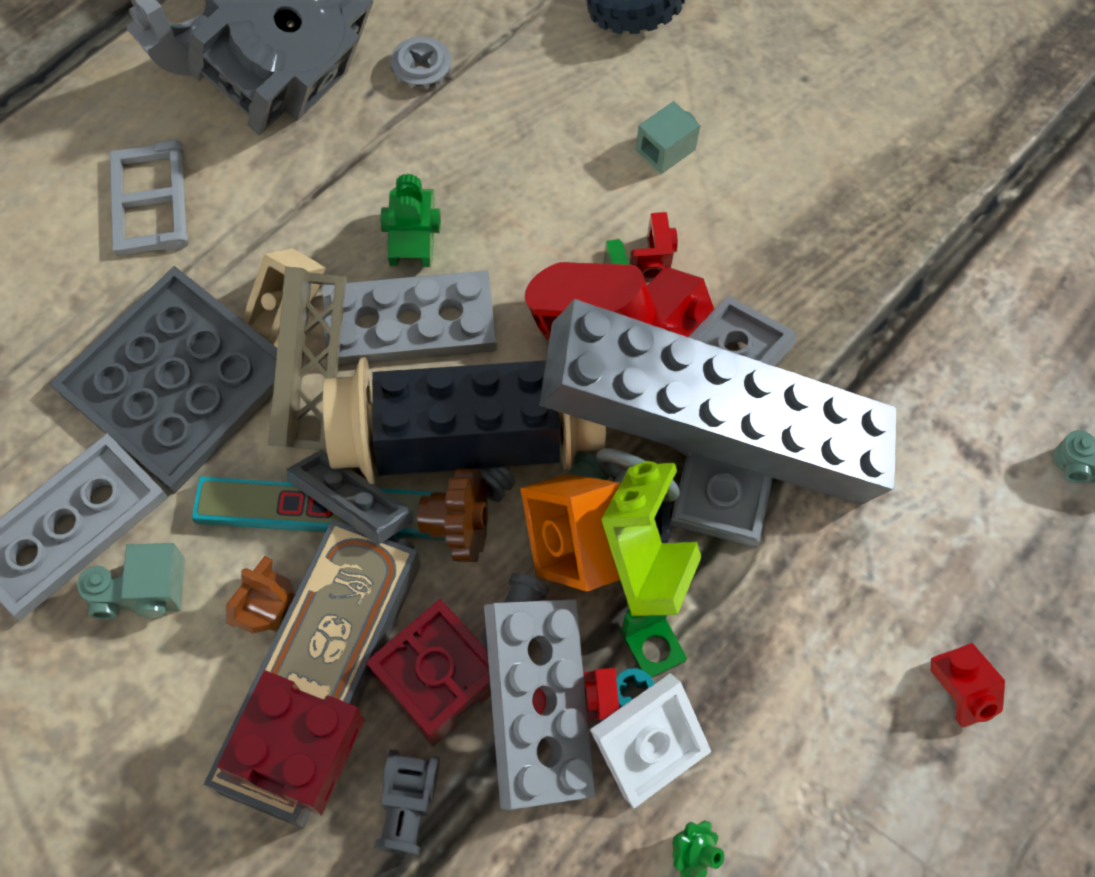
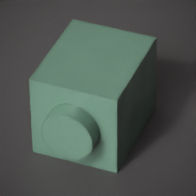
[635,101,701,174]

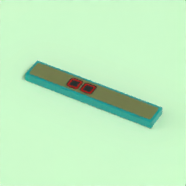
[192,476,446,540]

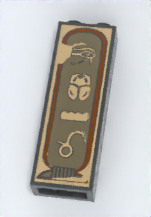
[203,519,421,829]

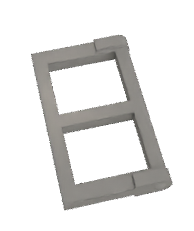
[110,140,188,256]

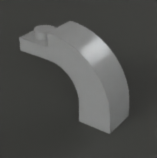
[126,0,203,76]

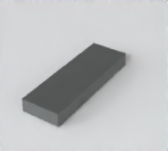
[287,449,413,545]

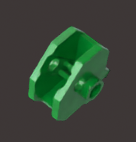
[380,173,441,267]

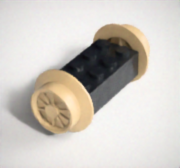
[323,357,606,484]

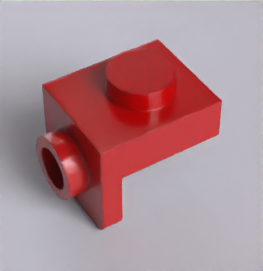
[629,212,678,280]
[930,643,1005,727]

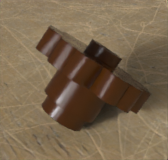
[417,468,488,562]

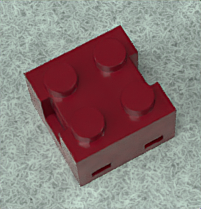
[365,598,491,747]
[217,670,365,816]

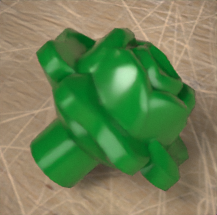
[672,820,724,877]

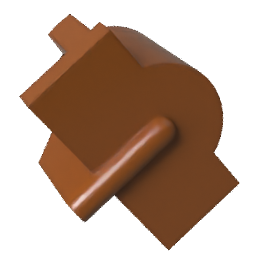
[226,556,295,634]

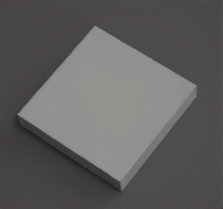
[670,453,773,547]

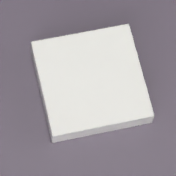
[590,673,711,808]

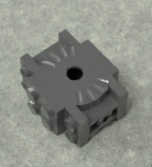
[187,0,374,136]

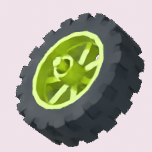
[586,0,685,34]

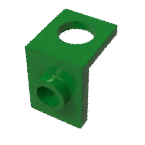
[620,608,687,678]

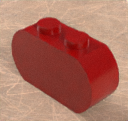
[525,262,656,340]

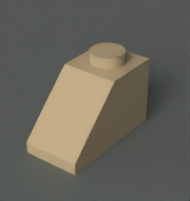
[242,248,326,347]

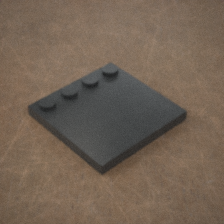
[49,266,277,494]

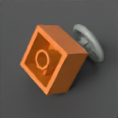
[520,448,680,592]

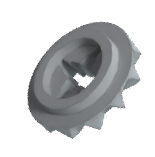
[391,37,451,90]

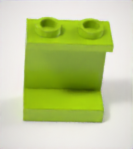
[601,461,701,616]

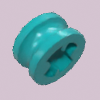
[616,668,655,709]

